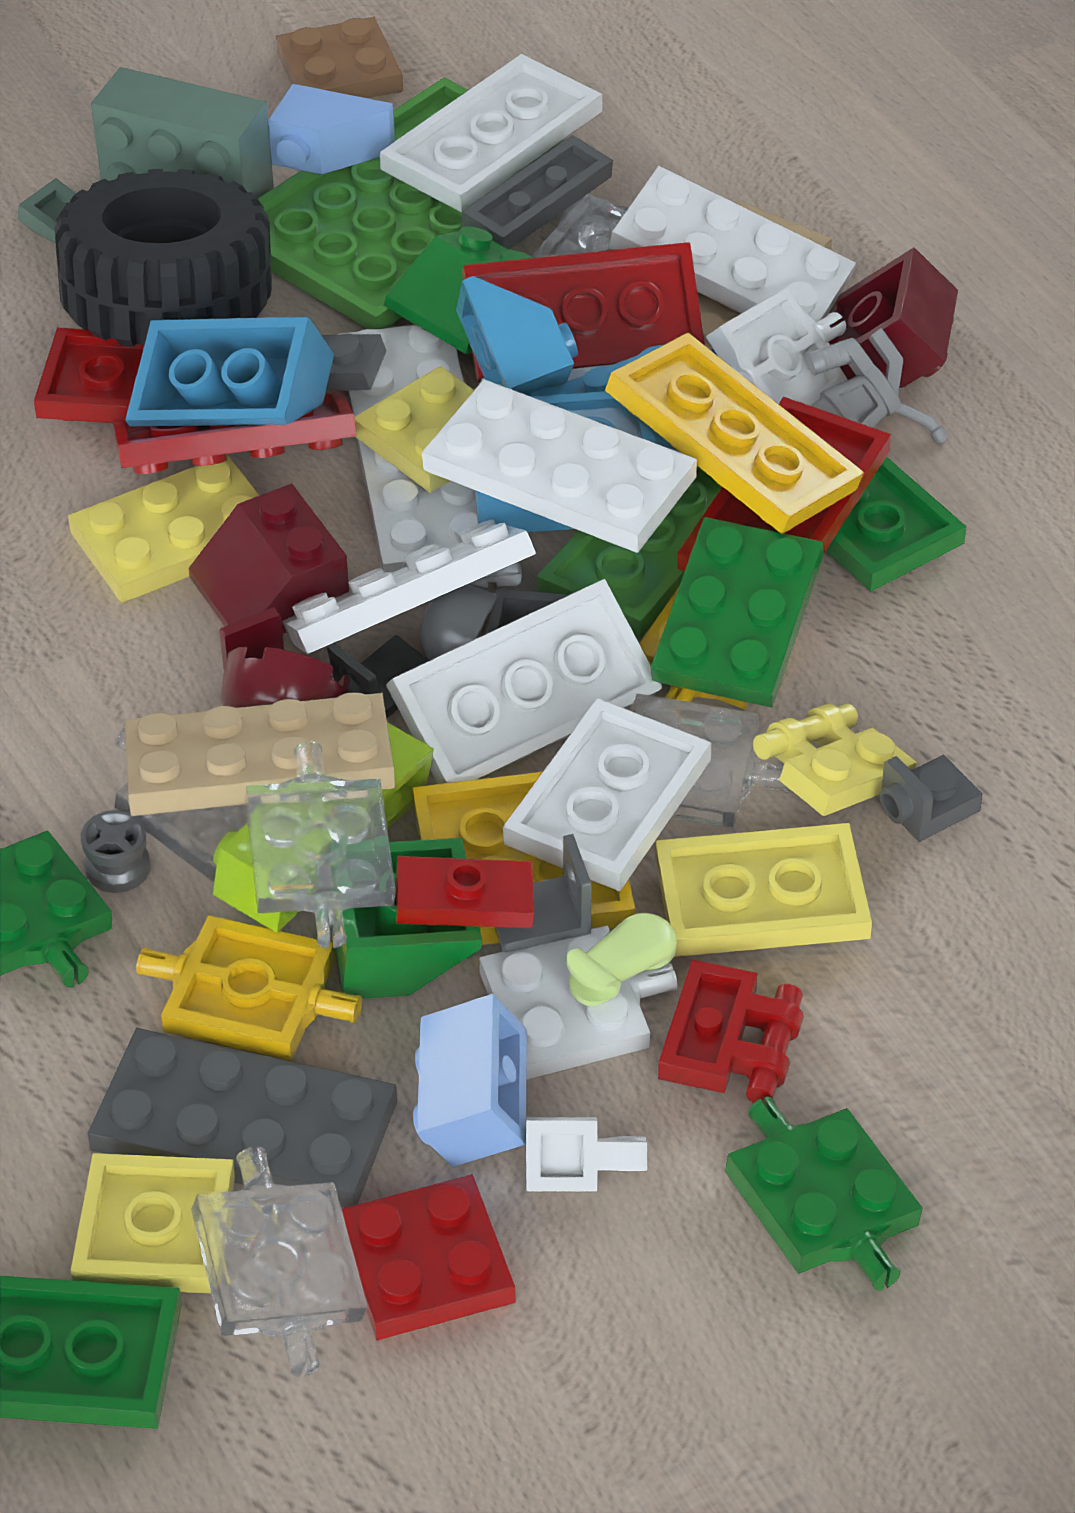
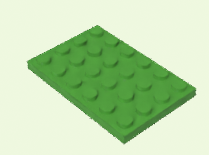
[258,77,563,329]

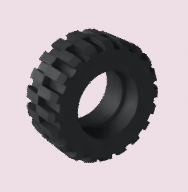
[54,169,272,347]

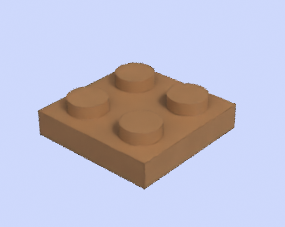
[276,16,403,98]

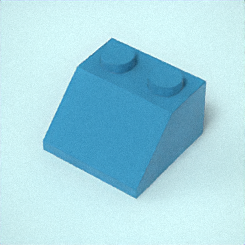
[456,276,578,396]

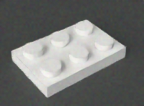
[503,698,711,891]

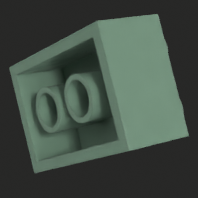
[91,67,274,199]

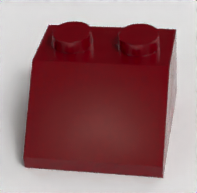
[828,247,958,388]
[188,483,349,634]

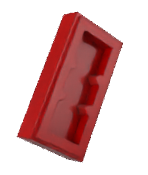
[396,856,534,928]

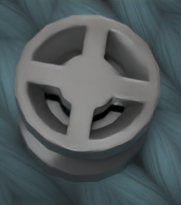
[81,810,150,893]

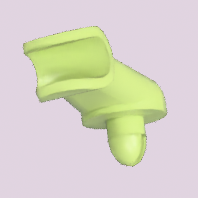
[566,913,678,1006]

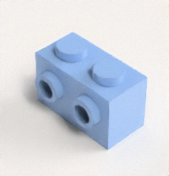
[413,994,527,1167]

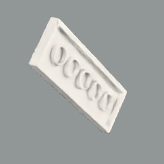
[338,325,478,573]

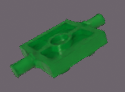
[0,830,112,987]
[725,1097,923,1291]

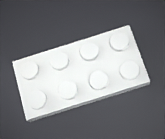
[380,54,602,212]
[608,166,856,323]
[422,380,697,553]
[282,519,536,654]
[386,579,663,784]

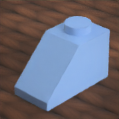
[268,84,395,175]

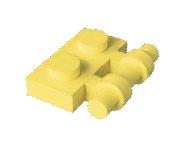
[753,703,917,816]

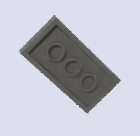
[87,1028,397,1208]

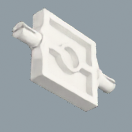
[706,286,848,406]
[480,925,678,1080]

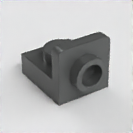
[880,754,983,842]

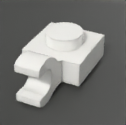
[526,1117,647,1191]

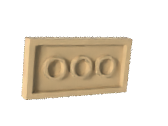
[125,693,395,816]

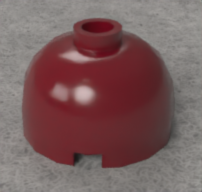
[221,647,350,708]

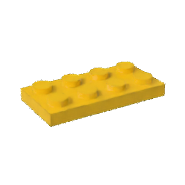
[605,333,864,534]

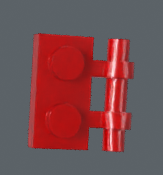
[658,959,804,1103]

